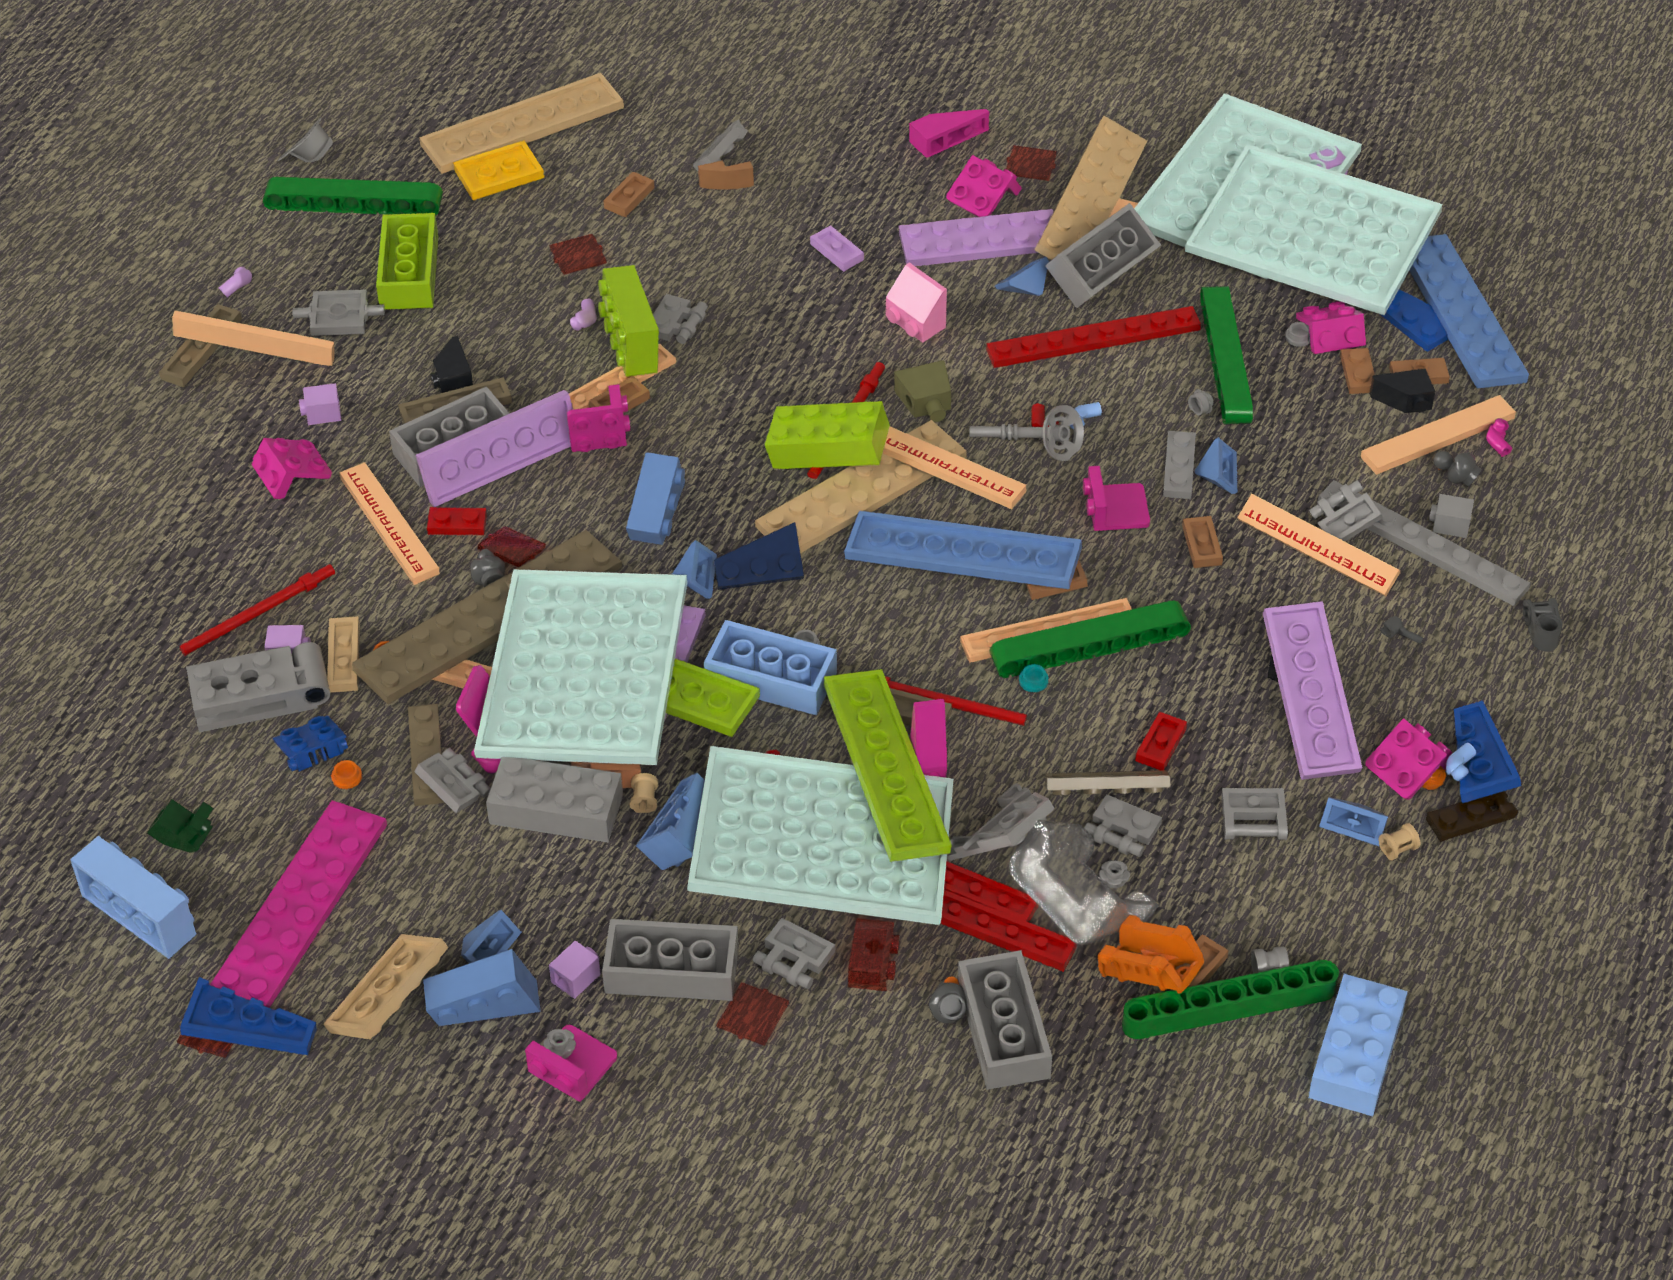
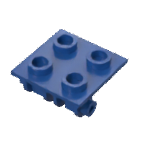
[273,715,348,772]

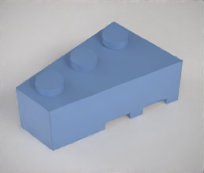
[626,452,685,545]
[636,773,705,870]
[423,949,541,1026]

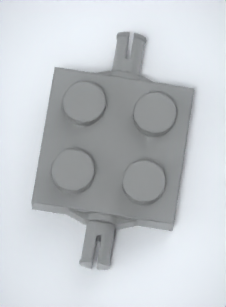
[292,289,385,336]

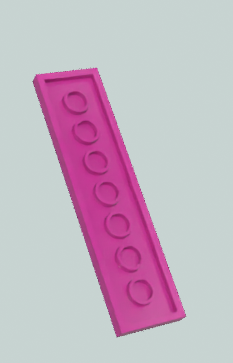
[210,800,387,1008]

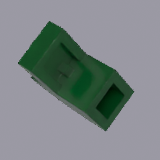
[147,799,214,853]

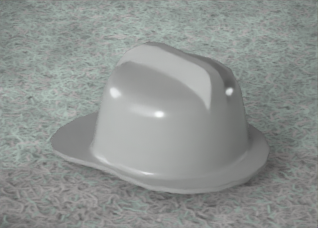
[277,118,333,162]

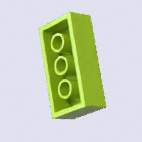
[376,213,438,309]
[598,265,659,377]
[765,401,890,469]

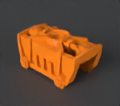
[1098,915,1204,994]

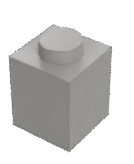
[1429,494,1474,538]

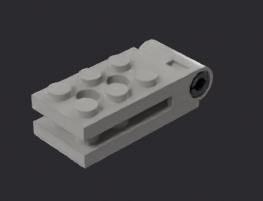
[186,642,330,732]

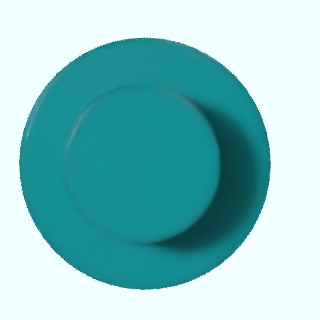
[1019,664,1049,692]

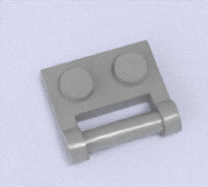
[1221,788,1288,840]

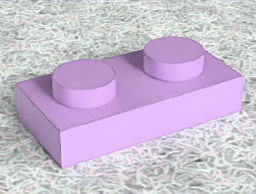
[810,225,864,272]

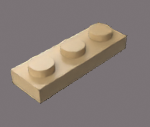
[327,616,360,693]

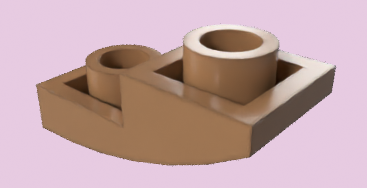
[698,160,754,189]

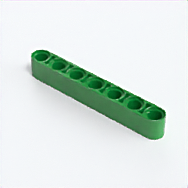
[263,177,443,215]
[1200,286,1253,425]
[989,600,1191,678]
[1122,960,1339,1039]

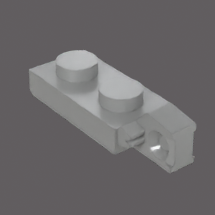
[693,119,748,171]

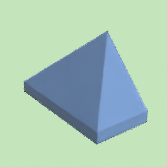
[995,257,1049,296]
[1195,437,1237,494]
[672,540,717,598]
[1319,797,1388,846]
[461,910,522,963]

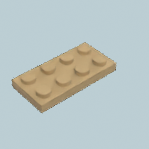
[323,934,448,1039]

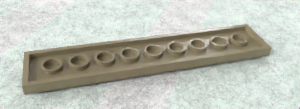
[352,530,622,704]

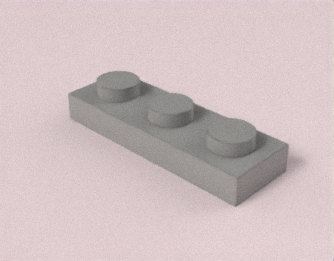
[1163,431,1196,499]

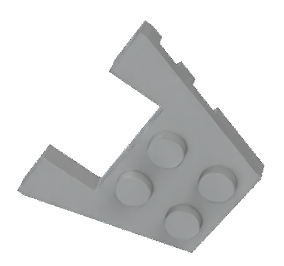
[947,783,1055,861]

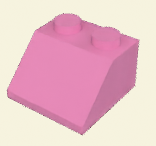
[886,262,947,343]

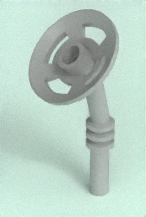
[969,405,1084,461]

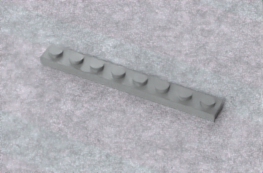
[1318,480,1530,606]

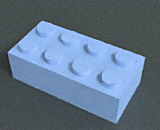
[704,620,837,715]
[70,836,196,959]
[1308,974,1408,1116]

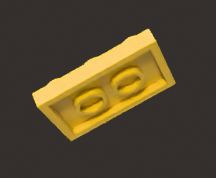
[453,140,544,200]

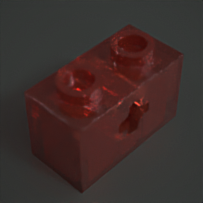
[848,918,900,991]

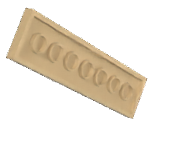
[419,73,624,174]
[1034,116,1147,260]
[755,420,967,553]

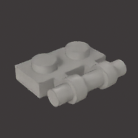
[653,294,708,344]
[1308,480,1383,542]
[414,748,491,813]
[1083,794,1162,857]
[753,918,836,989]

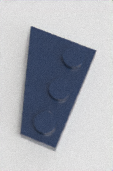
[714,522,804,590]

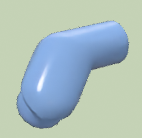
[1070,402,1102,430]
[1446,743,1476,781]

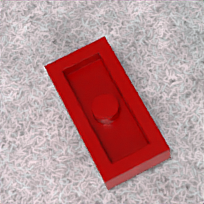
[427,507,487,535]
[1135,711,1187,770]

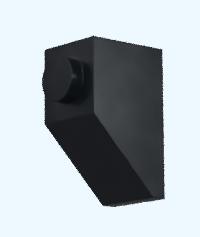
[430,336,473,393]
[1370,368,1435,413]

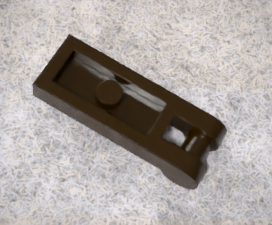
[1426,791,1518,842]

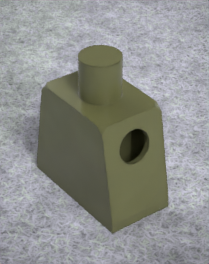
[894,360,951,422]

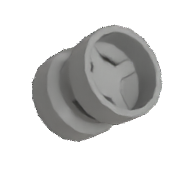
[1251,946,1289,974]

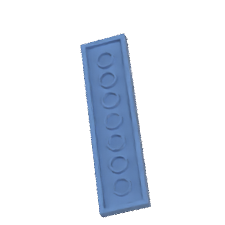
[1409,234,1529,389]
[844,511,1082,589]

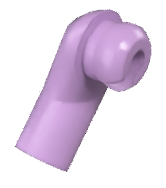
[219,267,252,298]
[570,299,597,331]

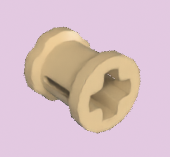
[630,773,658,813]
[1379,823,1421,860]

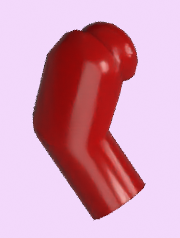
[1031,403,1059,427]

